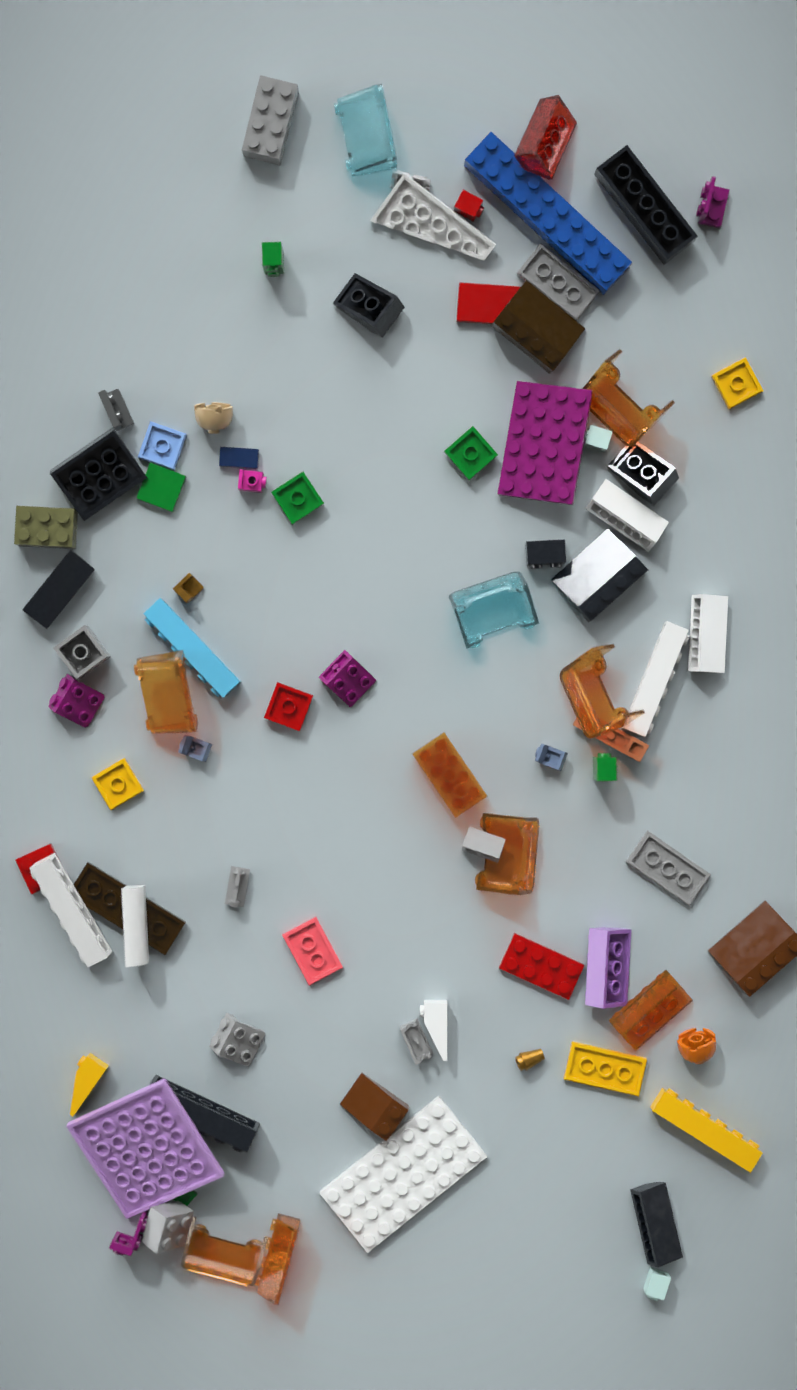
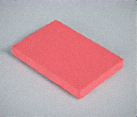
[282,917,343,986]

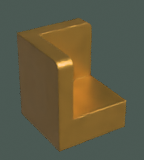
[173,573,204,603]

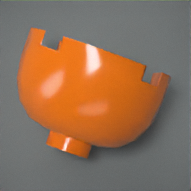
[677,1028,716,1064]

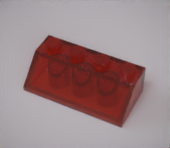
[514,95,577,180]

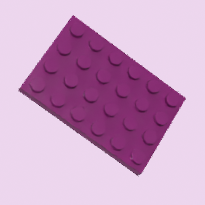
[497,381,593,505]

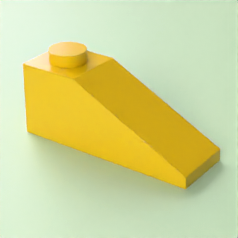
[70,1053,109,1117]

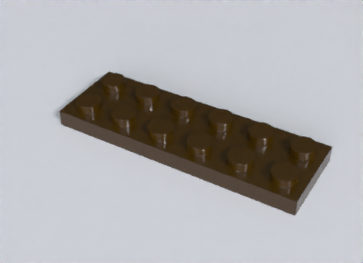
[73,862,186,955]

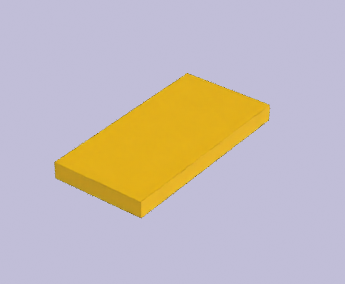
[564,1041,647,1096]

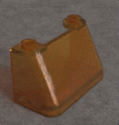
[134,650,198,734]
[475,813,539,895]

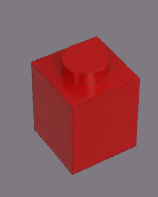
[454,189,485,222]

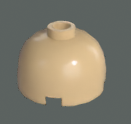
[194,402,233,434]

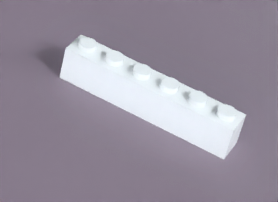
[622,621,690,737]
[29,853,112,967]

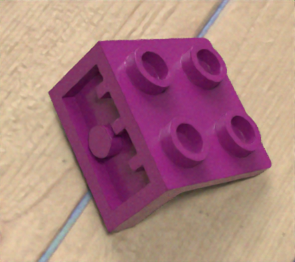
[696,176,730,228]
[319,650,376,707]

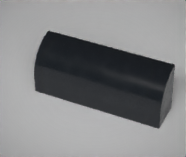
[22,549,95,629]
[630,1182,683,1268]

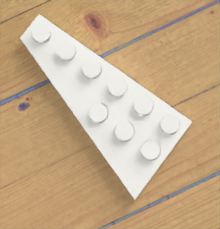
[370,173,496,260]

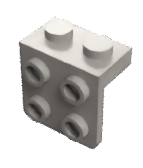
[209,1013,265,1066]

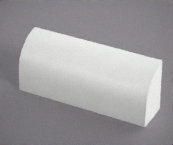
[585,479,669,552]
[688,594,728,673]
[122,885,149,967]

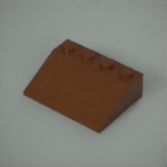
[708,901,797,997]

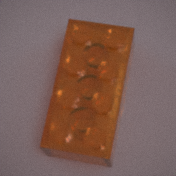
[412,732,487,818]

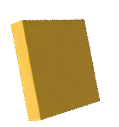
[711,357,763,410]
[91,758,144,810]

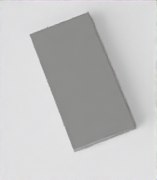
[517,243,600,321]
[626,831,711,906]

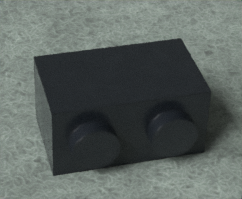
[525,539,566,569]

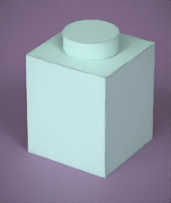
[584,425,613,452]
[643,1267,671,1301]

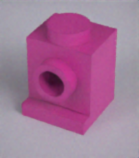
[238,469,267,493]

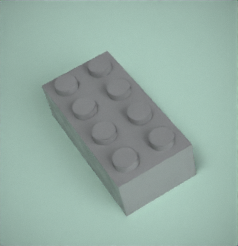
[242,75,299,166]

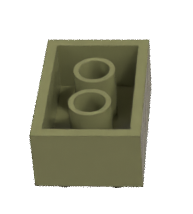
[14,506,78,549]

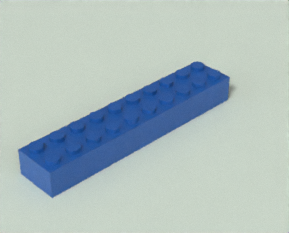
[464,132,632,295]

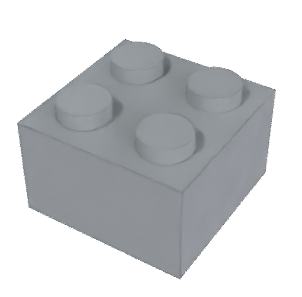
[54,625,111,679]
[142,1201,194,1253]

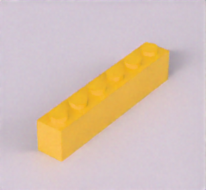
[650,1088,763,1173]

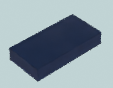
[219,447,259,469]

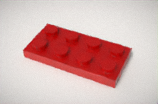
[499,933,584,1000]

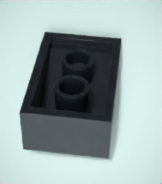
[333,273,405,338]
[608,438,679,506]

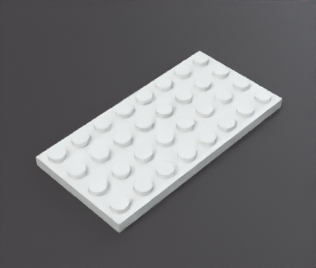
[320,1096,487,1253]

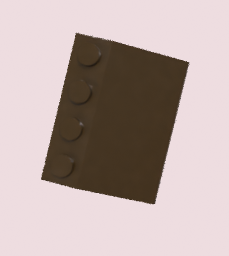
[490,280,586,374]

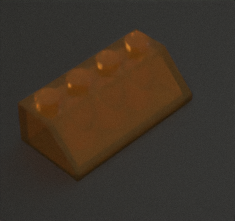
[609,970,693,1051]
[255,1213,300,1305]

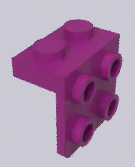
[48,674,105,728]
[109,1210,148,1256]

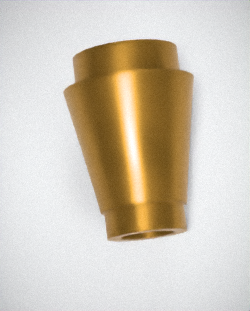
[515,1049,545,1071]

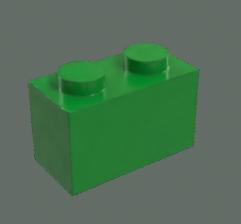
[262,242,284,277]
[593,753,617,781]

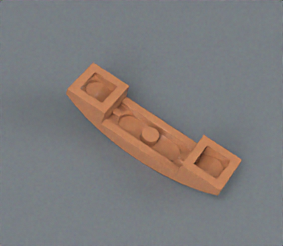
[573,708,649,762]

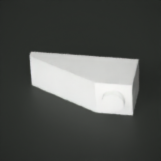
[420,1000,447,1061]

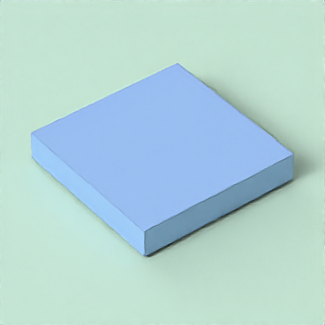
[138,421,187,471]

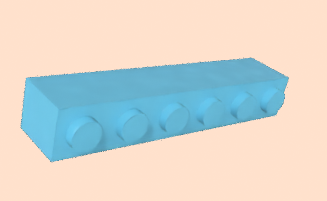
[143,598,241,698]

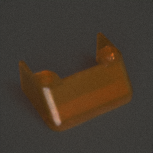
[582,349,675,447]
[560,644,645,739]
[181,1216,268,1286]

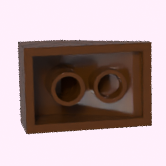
[340,1072,409,1142]

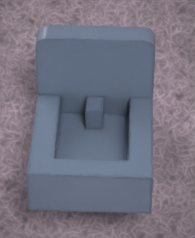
[178,735,212,762]
[535,743,568,771]

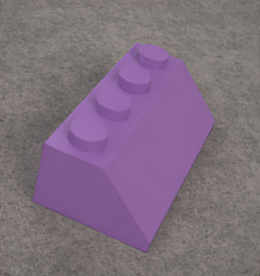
[585,927,631,1009]

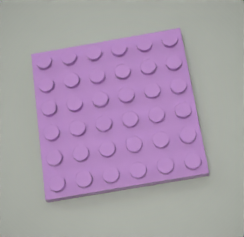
[66,1078,224,1219]

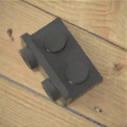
[98,389,134,431]

